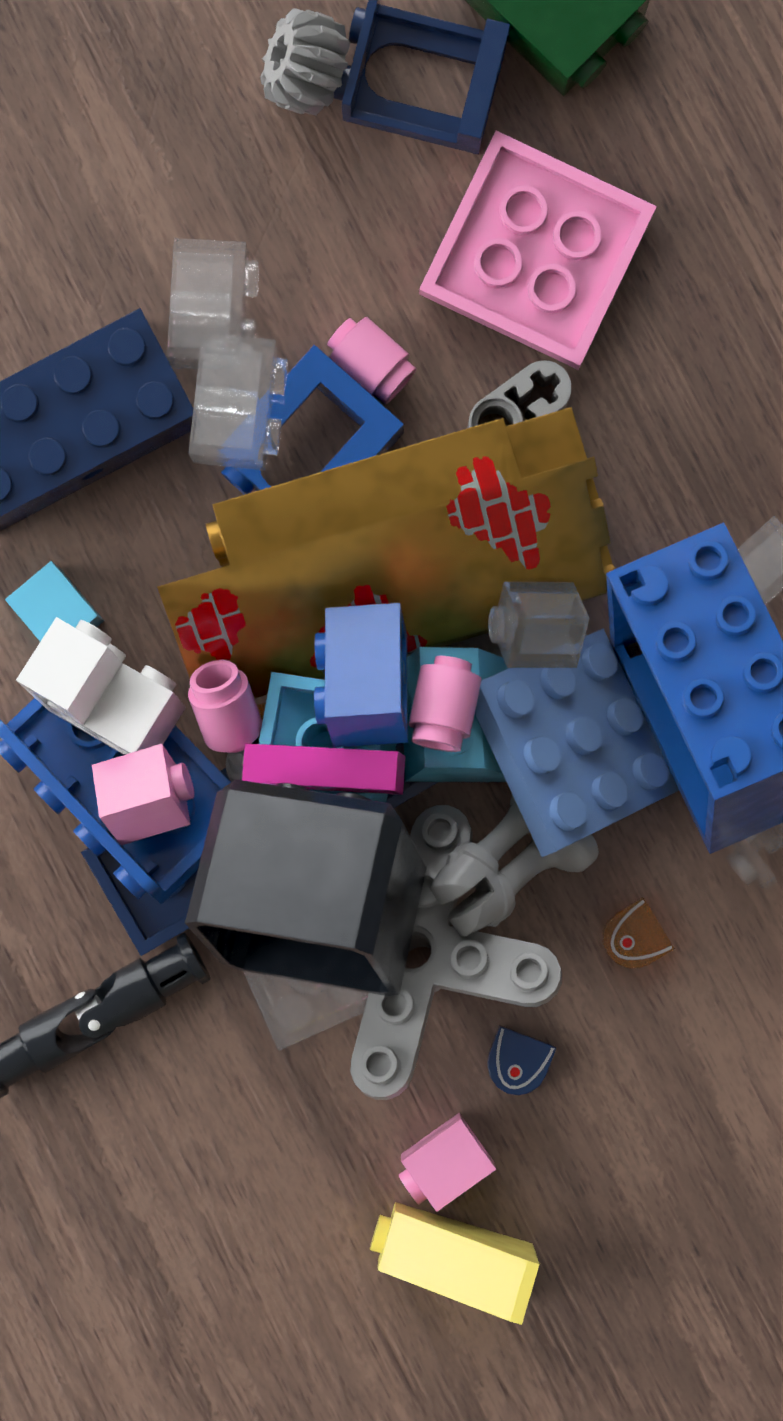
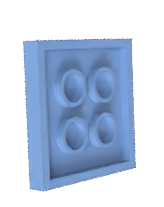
[475,628,679,857]

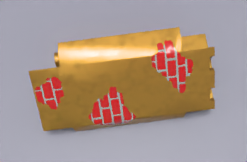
[157,407,615,699]

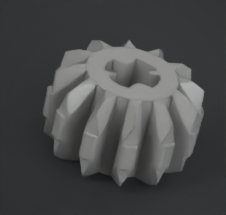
[260,8,350,116]

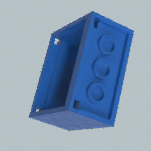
[606,522,783,854]

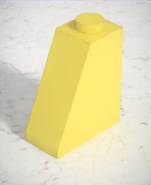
[370,1202,540,1325]

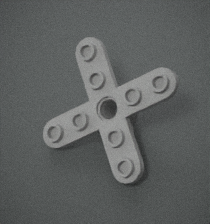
[350,805,562,1100]

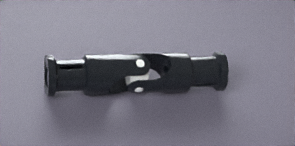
[0,933,211,1098]

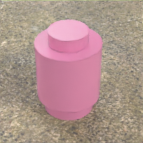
[327,317,417,405]
[409,656,482,752]
[188,660,262,753]

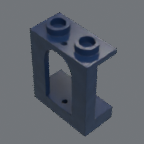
[334,0,510,155]

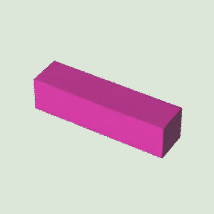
[242,743,406,795]

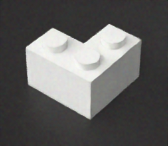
[16,617,186,755]

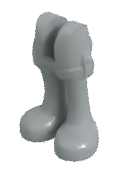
[429,795,599,936]

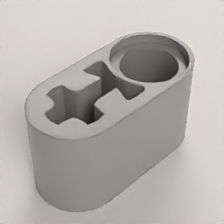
[467,360,571,428]

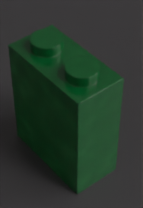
[465,0,650,96]

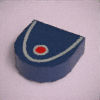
[487,1025,556,1095]

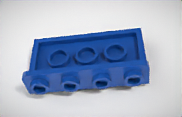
[0,698,231,904]

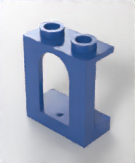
[218,345,404,495]

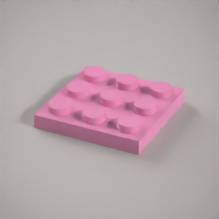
[419,130,657,370]

